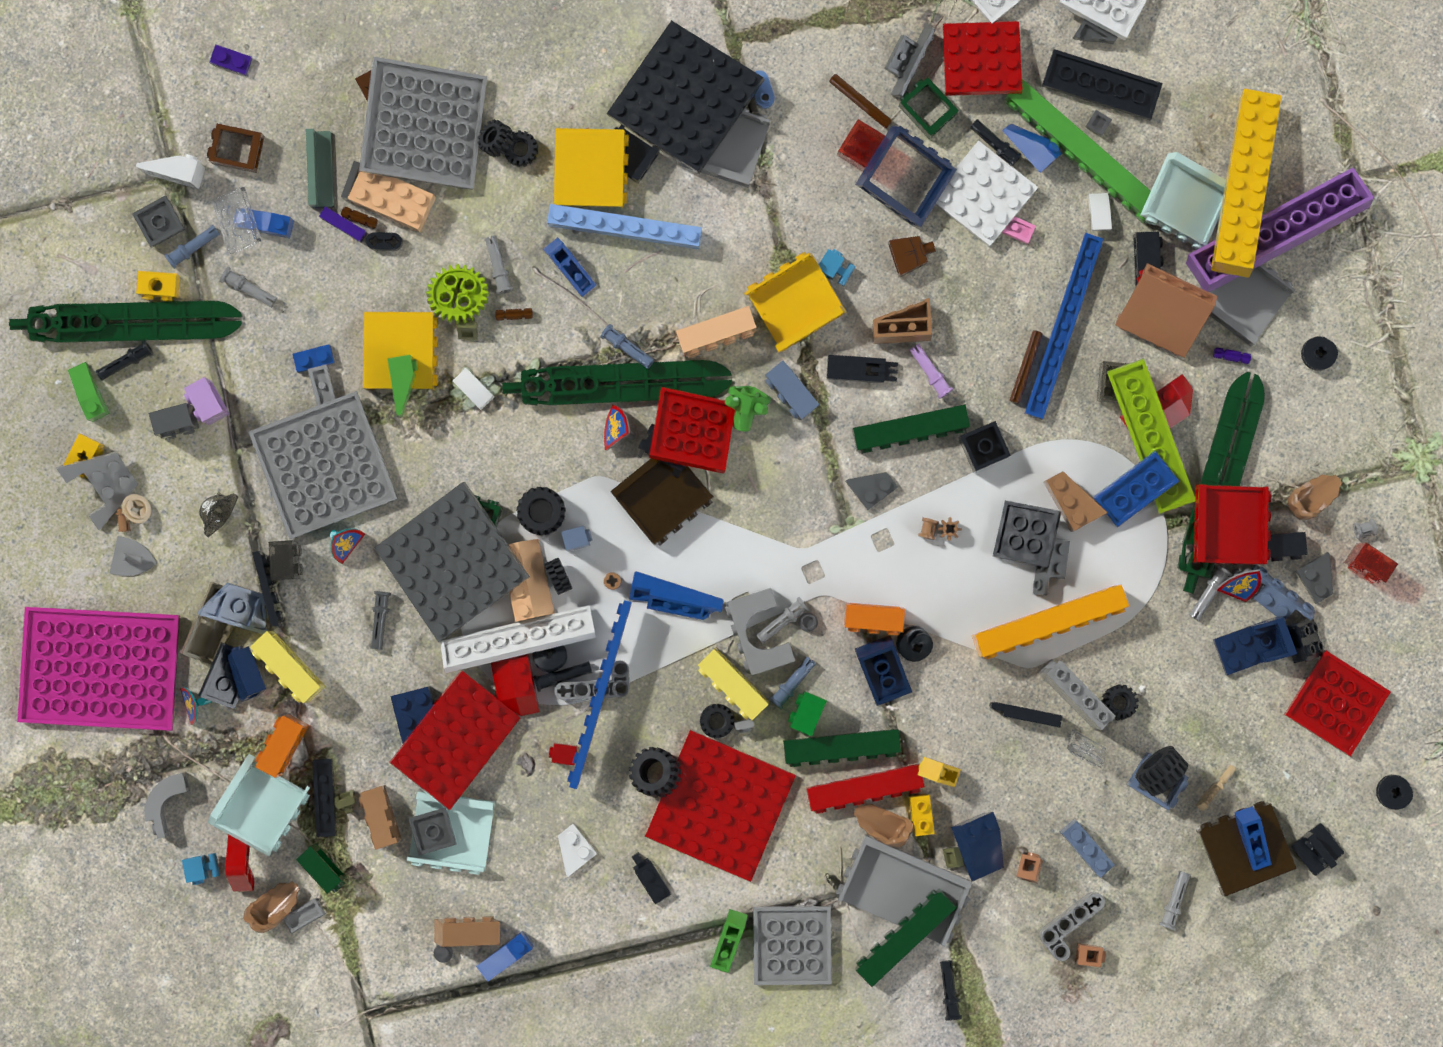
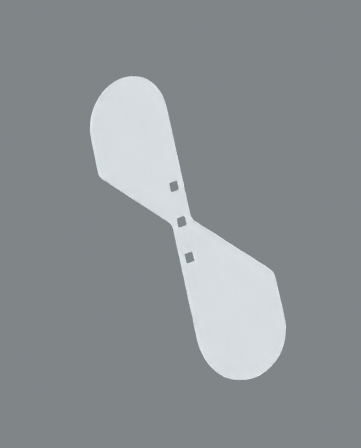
[461,439,1168,705]

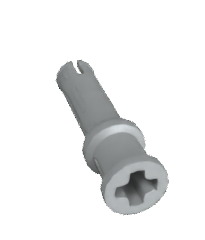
[485,235,513,295]
[220,267,277,308]
[1189,565,1232,621]
[756,597,810,644]
[1159,871,1191,930]

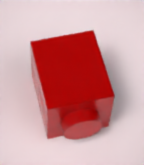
[549,743,578,766]

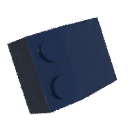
[855,635,912,706]
[951,812,1004,882]

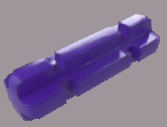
[1213,347,1251,364]

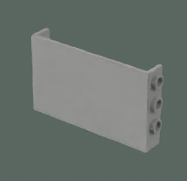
[836,835,972,947]

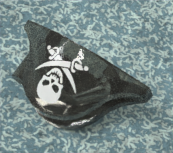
[199,492,238,538]

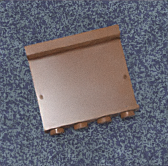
[1115,263,1217,358]

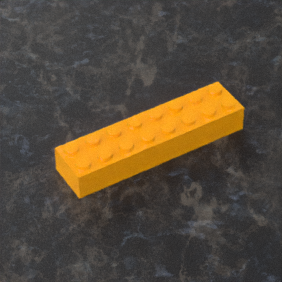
[971,584,1129,660]

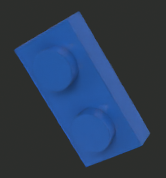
[292,344,335,373]

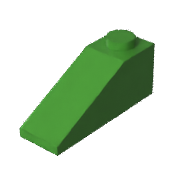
[388,355,418,417]
[68,362,110,422]
[710,909,748,973]

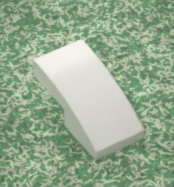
[1088,193,1112,231]
[453,368,494,410]

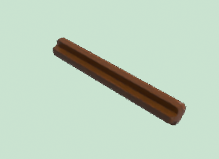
[829,74,892,128]
[1010,330,1043,404]

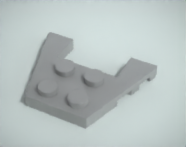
[56,452,138,530]

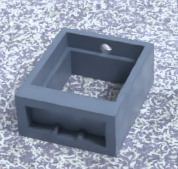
[1126,752,1189,810]

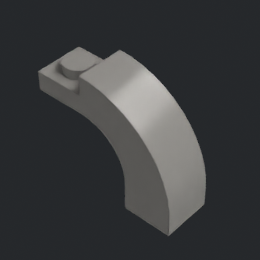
[145,772,190,839]

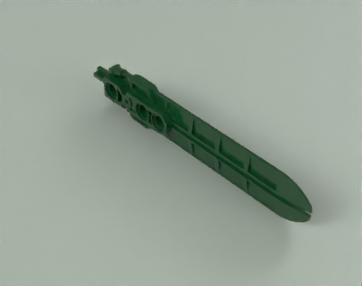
[9,301,242,343]
[502,360,732,406]
[1177,372,1265,594]

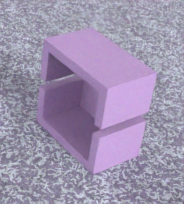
[184,377,230,425]

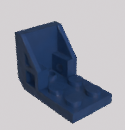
[1213,617,1297,675]

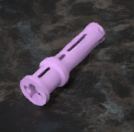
[909,344,953,399]

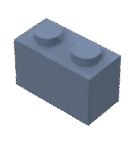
[561,526,593,552]

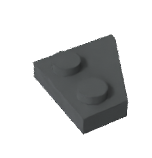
[1073,19,1118,44]
[845,472,898,511]
[1295,552,1333,604]

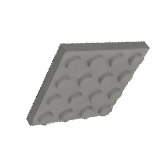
[753,906,832,985]

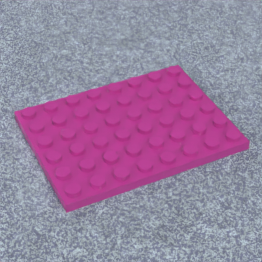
[17,607,180,731]

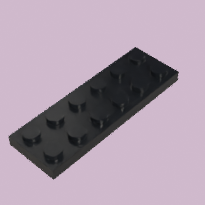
[1042,49,1163,121]

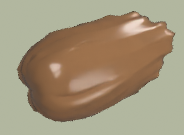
[1287,474,1342,520]
[854,804,914,848]
[243,881,300,933]

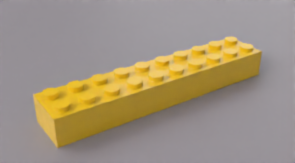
[1211,88,1282,278]

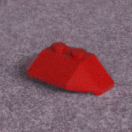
[1120,374,1193,429]
[491,654,540,716]

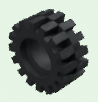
[477,119,513,157]
[504,130,538,167]
[544,558,572,595]
[1101,684,1139,721]
[700,704,734,739]

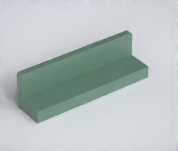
[306,129,334,208]

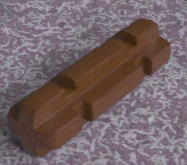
[341,206,378,229]
[495,308,533,321]

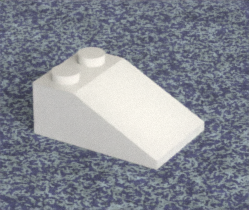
[136,154,205,189]

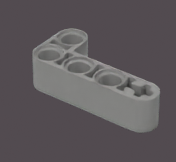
[554,660,630,700]
[1039,891,1105,961]

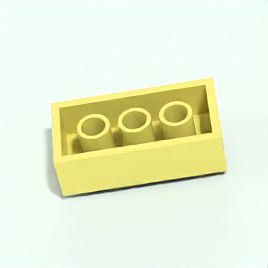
[250,631,326,703]
[698,647,770,720]

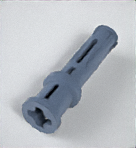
[164,225,220,269]
[600,324,655,369]
[769,657,816,710]

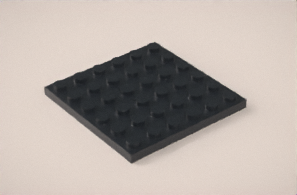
[607,20,765,174]

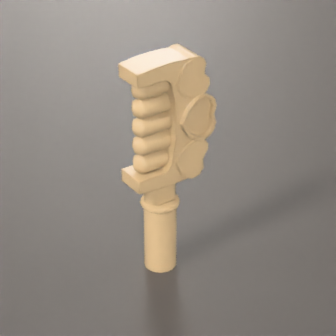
[1196,765,1236,811]

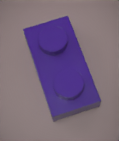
[209,44,253,76]

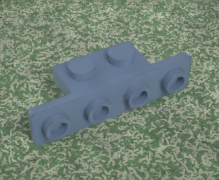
[1252,564,1316,620]

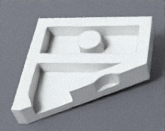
[558,823,597,877]

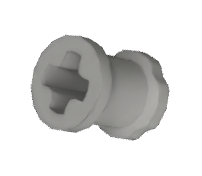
[1353,519,1378,540]

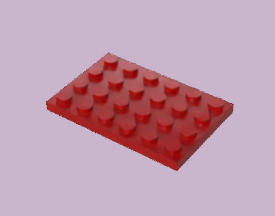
[389,670,521,810]

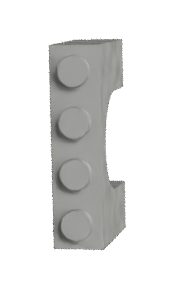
[725,588,795,676]

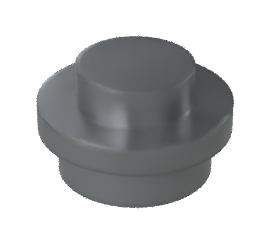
[799,613,818,632]
[433,945,453,963]

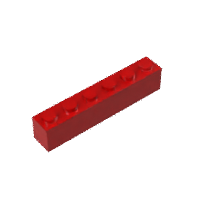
[806,764,925,814]

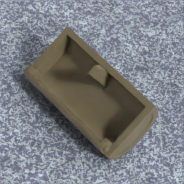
[180,582,234,664]

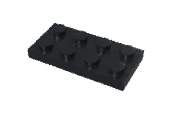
[252,551,284,628]

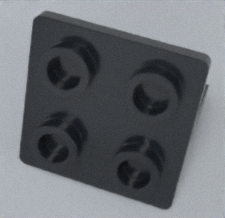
[1287,619,1324,663]
[1291,823,1344,876]

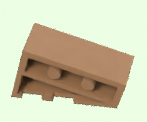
[872,298,932,344]
[434,916,500,947]

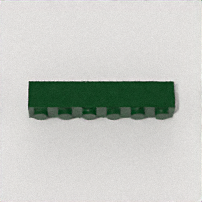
[852,404,970,454]
[783,729,901,767]
[855,888,956,987]

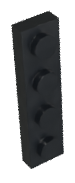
[313,758,337,837]

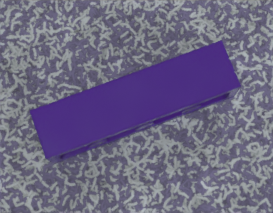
[319,207,367,243]

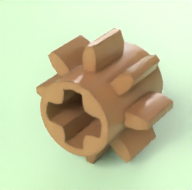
[937,517,962,541]

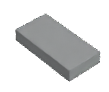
[283,897,326,934]

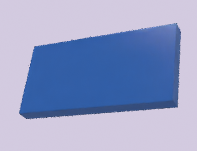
[1094,451,1179,527]

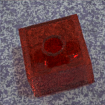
[837,119,885,171]
[1344,542,1398,585]

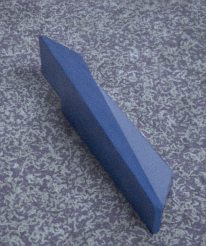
[629,571,724,620]

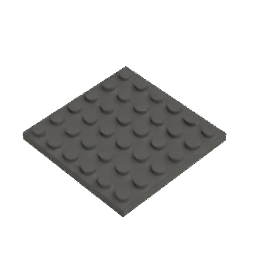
[374,482,530,642]

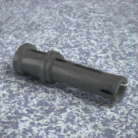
[370,591,391,650]

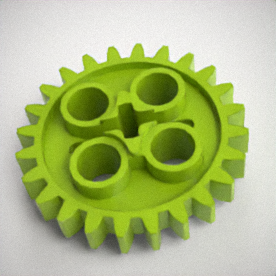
[426,264,489,324]

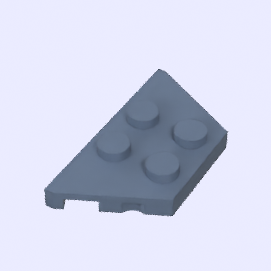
[198,582,268,634]

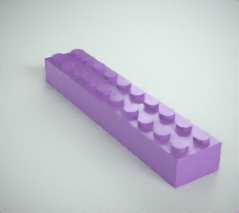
[1186,168,1374,292]

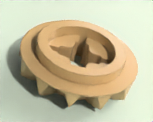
[120,494,151,524]

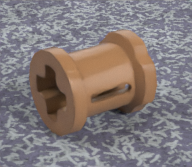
[918,517,939,540]
[604,572,621,590]

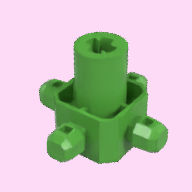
[725,386,771,432]

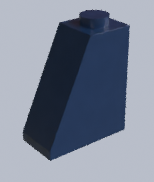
[227,645,266,702]

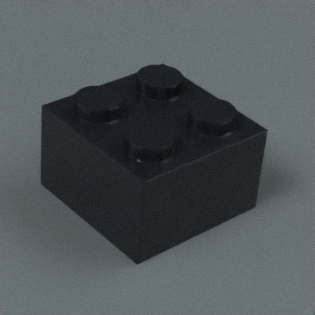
[958,421,1011,473]

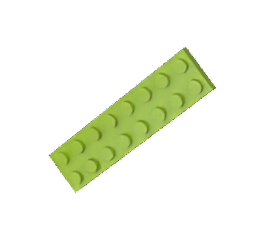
[1107,358,1195,514]

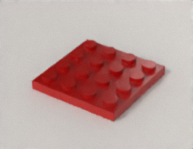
[943,21,1022,96]
[649,387,735,474]
[1284,650,1391,757]

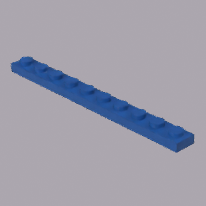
[1024,233,1103,420]
[567,600,632,789]

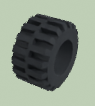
[516,487,566,536]
[1135,746,1188,796]
[629,747,682,798]

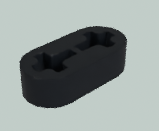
[366,232,403,251]

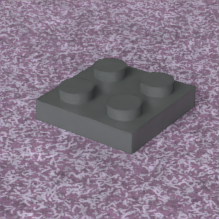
[132,195,185,248]
[408,807,457,856]

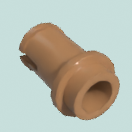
[116,509,131,532]

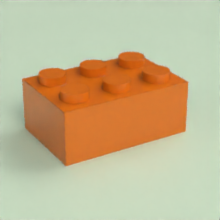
[844,603,905,635]
[255,714,309,778]

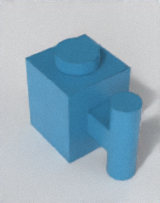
[819,249,855,286]
[182,853,220,885]

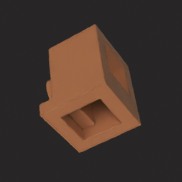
[1017,852,1043,884]
[1075,943,1106,967]

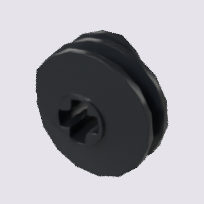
[1301,336,1338,371]
[896,625,933,662]
[532,645,568,672]
[1376,775,1413,810]

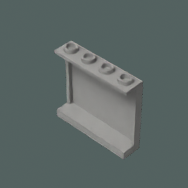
[1038,659,1116,730]

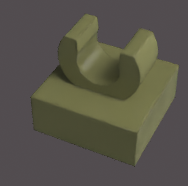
[457,318,478,340]
[335,789,356,815]
[943,847,964,868]

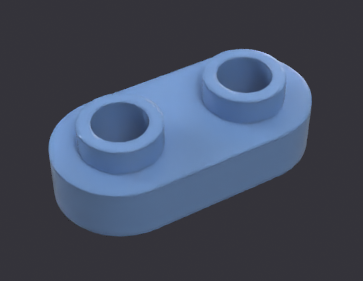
[754,70,775,109]

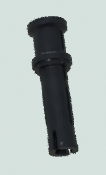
[970,119,1022,166]
[96,340,154,381]
[533,661,593,692]
[940,960,962,1021]

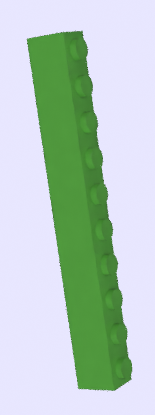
[1005,79,1151,224]

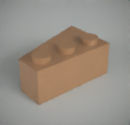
[1044,471,1108,532]
[359,785,402,850]

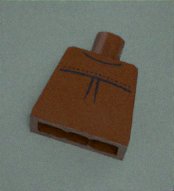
[888,236,936,277]

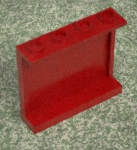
[1194,484,1272,564]

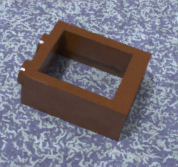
[207,123,265,173]

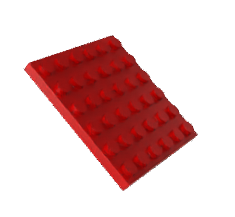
[645,730,796,882]

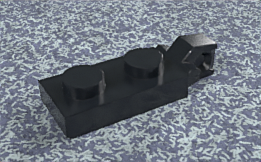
[632,852,671,905]

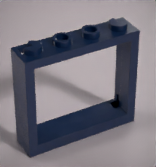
[855,126,957,227]

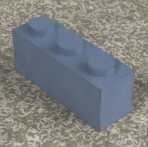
[765,360,820,420]
[1059,819,1115,878]

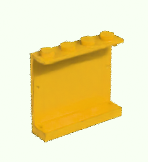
[554,128,629,208]
[744,252,847,352]
[363,312,438,390]

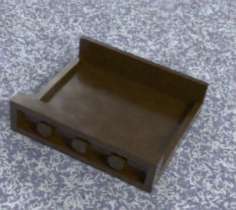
[610,459,714,546]
[1196,801,1297,897]

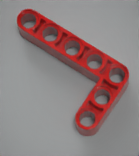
[225,834,255,892]

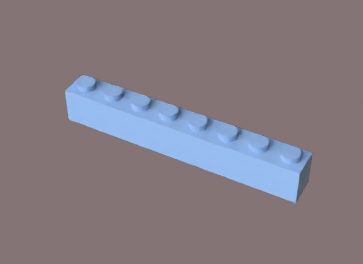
[547,204,702,249]

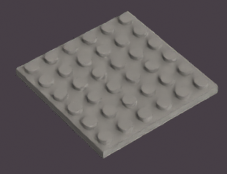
[359,57,487,190]
[249,391,398,540]

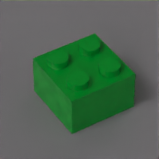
[788,691,827,736]

